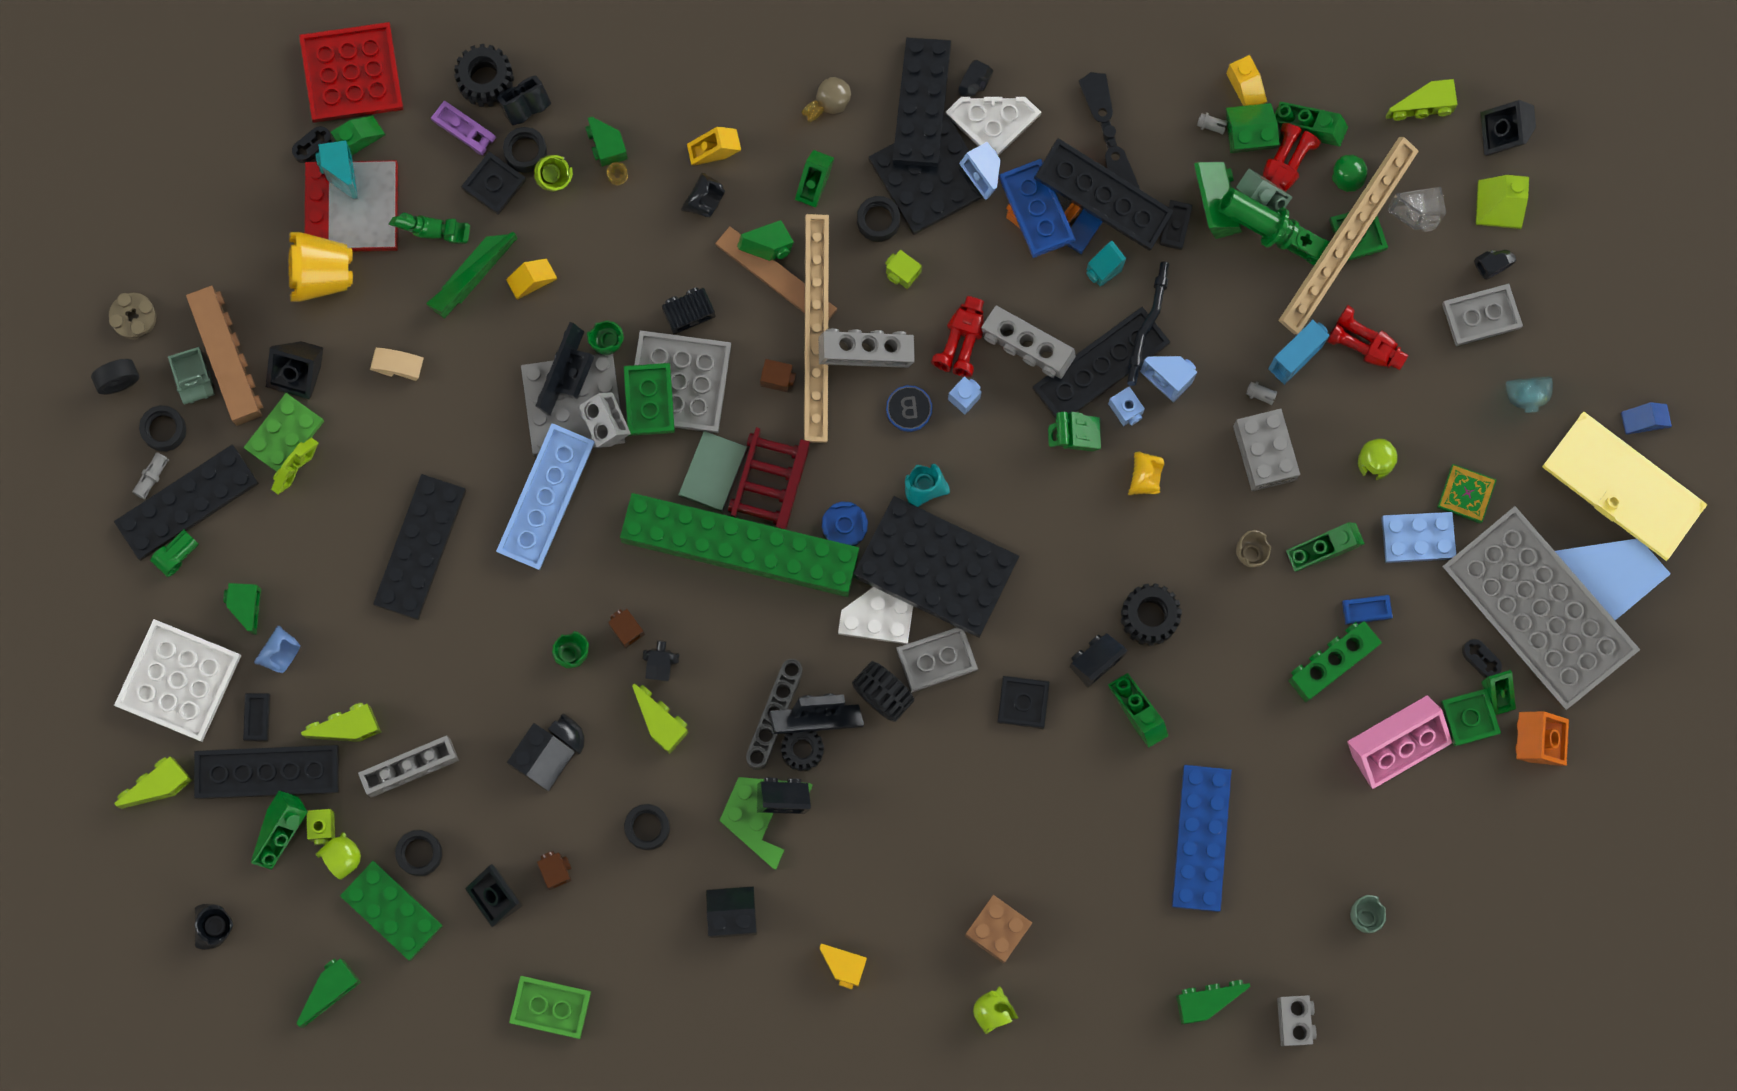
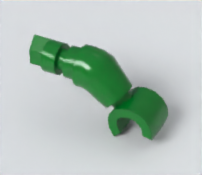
[389,212,470,244]

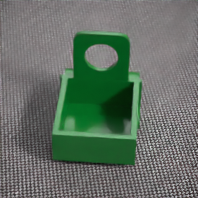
[1048,412,1101,452]

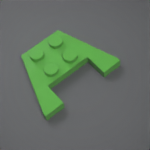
[720,777,813,870]

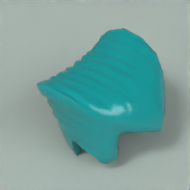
[905,464,950,507]

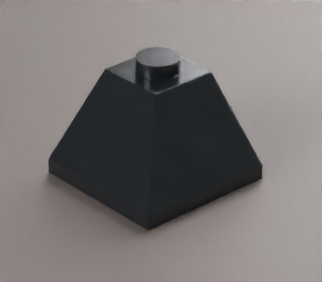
[1480,100,1536,156]
[265,341,323,399]

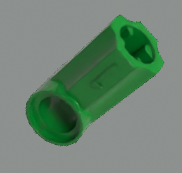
[150,529,199,577]

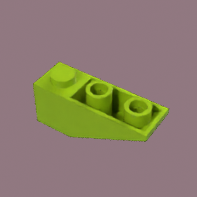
[1386,79,1458,121]
[632,683,688,754]
[301,703,381,742]
[114,756,193,809]

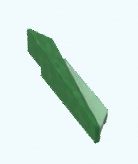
[426,232,517,319]

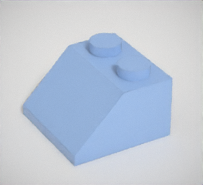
[1140,356,1197,403]

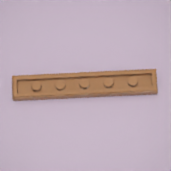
[715,226,837,321]

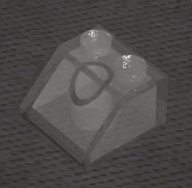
[1388,187,1446,232]

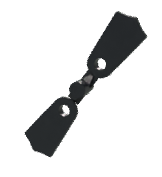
[1079,72,1140,188]

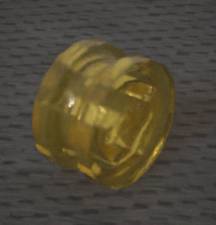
[801,100,824,122]
[607,162,628,185]

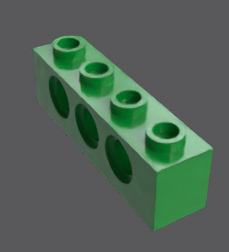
[1288,621,1382,703]

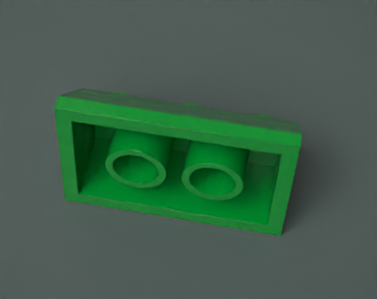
[1194,162,1242,239]

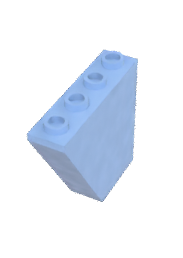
[1555,539,1671,620]

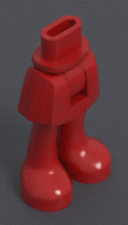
[1263,123,1321,192]
[931,296,984,377]
[1326,305,1409,371]

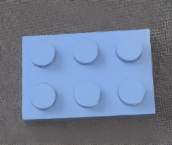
[1381,512,1456,563]

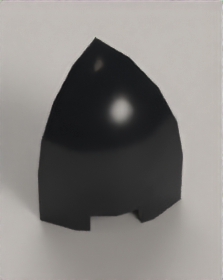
[548,714,585,754]

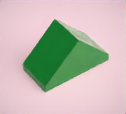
[1481,670,1516,715]

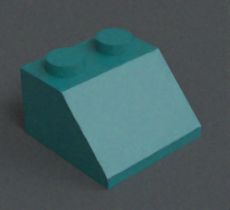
[316,140,358,199]

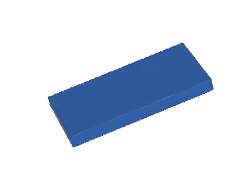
[998,159,1076,258]

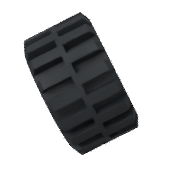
[454,44,514,107]
[1120,583,1182,646]
[852,661,915,722]

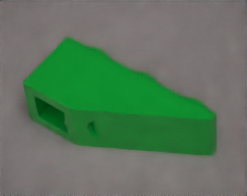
[1275,101,1348,147]
[1286,522,1365,572]
[1108,673,1168,748]
[251,790,308,870]
[1176,980,1251,1025]

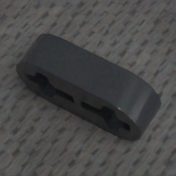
[292,126,332,163]
[1462,639,1502,678]

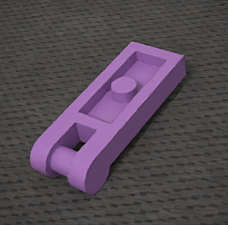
[431,100,496,156]

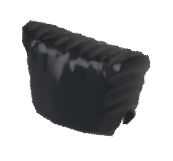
[681,173,725,218]
[194,904,233,950]

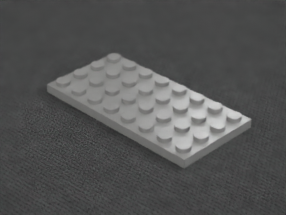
[1442,506,1640,710]

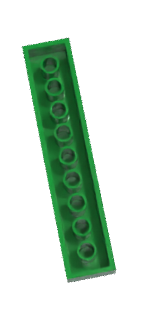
[620,493,859,597]

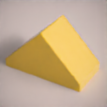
[506,258,557,300]

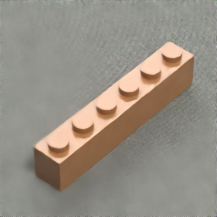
[186,286,264,426]

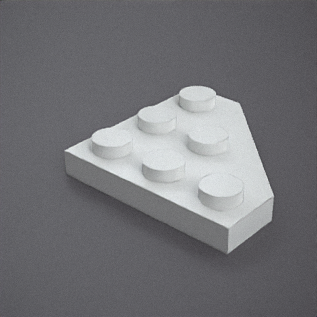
[945,97,1041,156]
[838,587,913,644]

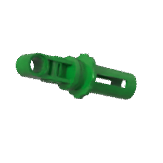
[1218,188,1330,265]

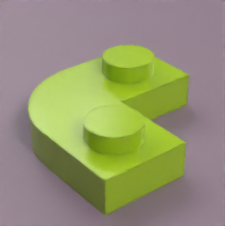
[271,437,319,495]

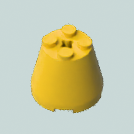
[288,232,353,302]

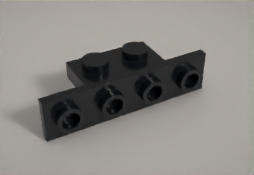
[536,322,594,416]
[769,693,864,734]

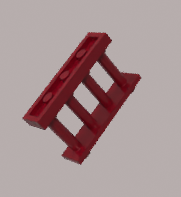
[728,427,810,530]

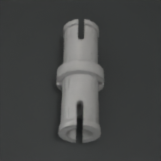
[132,452,169,500]

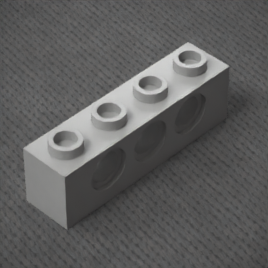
[981,305,1076,379]
[818,328,914,368]
[358,735,459,798]

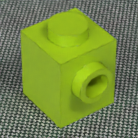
[885,250,922,290]
[307,809,335,845]

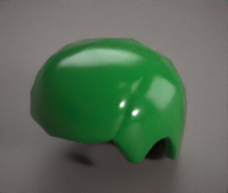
[1332,155,1368,192]
[587,320,624,355]
[552,631,589,669]

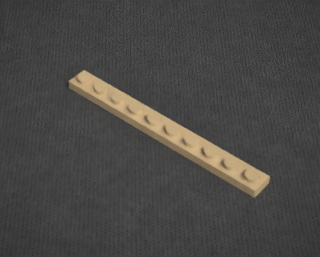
[1278,137,1419,334]
[804,214,829,443]

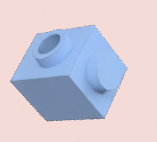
[948,376,982,414]
[1108,386,1145,427]

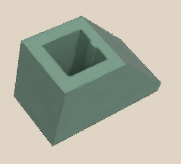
[1236,169,1293,212]

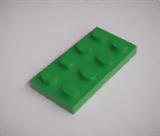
[340,861,443,961]

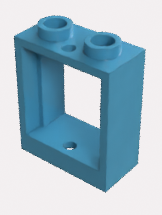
[1268,320,1330,385]

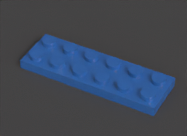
[1172,765,1232,912]

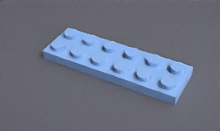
[496,423,595,570]

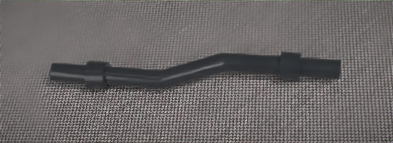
[1127,261,1169,386]

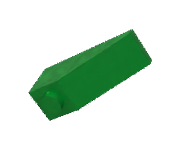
[297,958,361,1028]

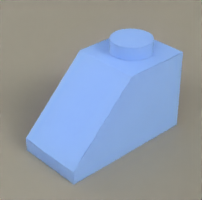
[959,142,1000,200]

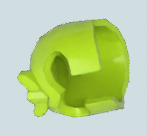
[534,155,573,192]
[1358,438,1398,480]
[315,832,361,880]
[973,986,1018,1034]

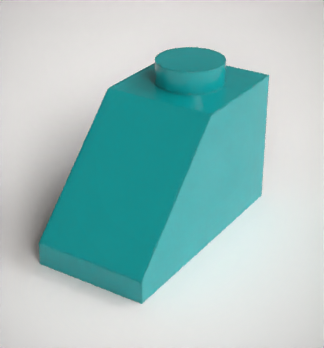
[1086,241,1126,287]

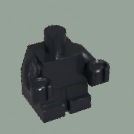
[642,640,679,681]

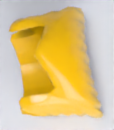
[1128,452,1164,495]

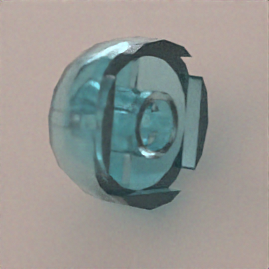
[1506,377,1553,413]

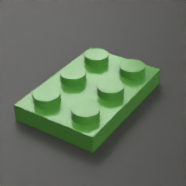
[244,393,324,472]
[509,976,591,1039]

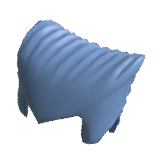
[254,626,301,673]

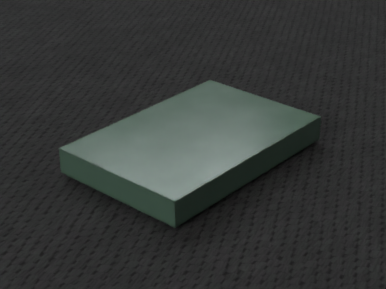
[679,431,747,512]

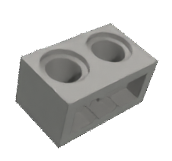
[579,393,631,448]
[1277,995,1317,1046]

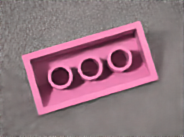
[1347,695,1453,789]

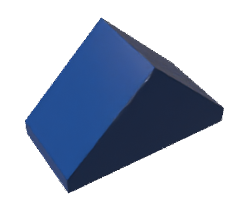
[1621,402,1672,435]

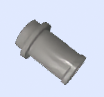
[1197,112,1227,135]
[1246,381,1277,405]

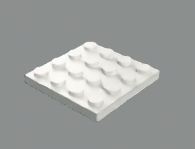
[114,619,241,742]

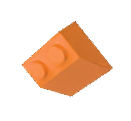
[1516,711,1569,766]

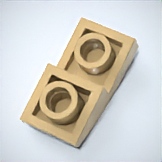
[370,347,423,381]

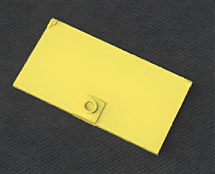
[1542,411,1707,561]

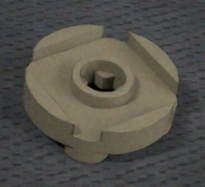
[109,293,157,339]

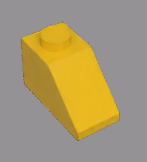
[1226,55,1267,106]
[687,127,741,165]
[820,943,867,989]

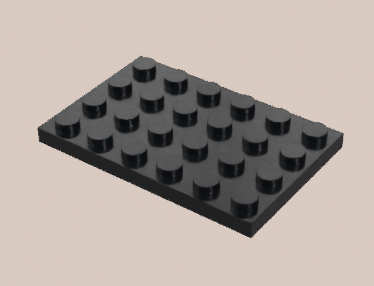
[853,496,1019,638]

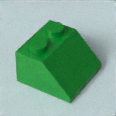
[1226,103,1280,153]

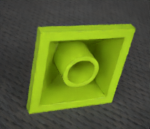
[1476,175,1529,229]

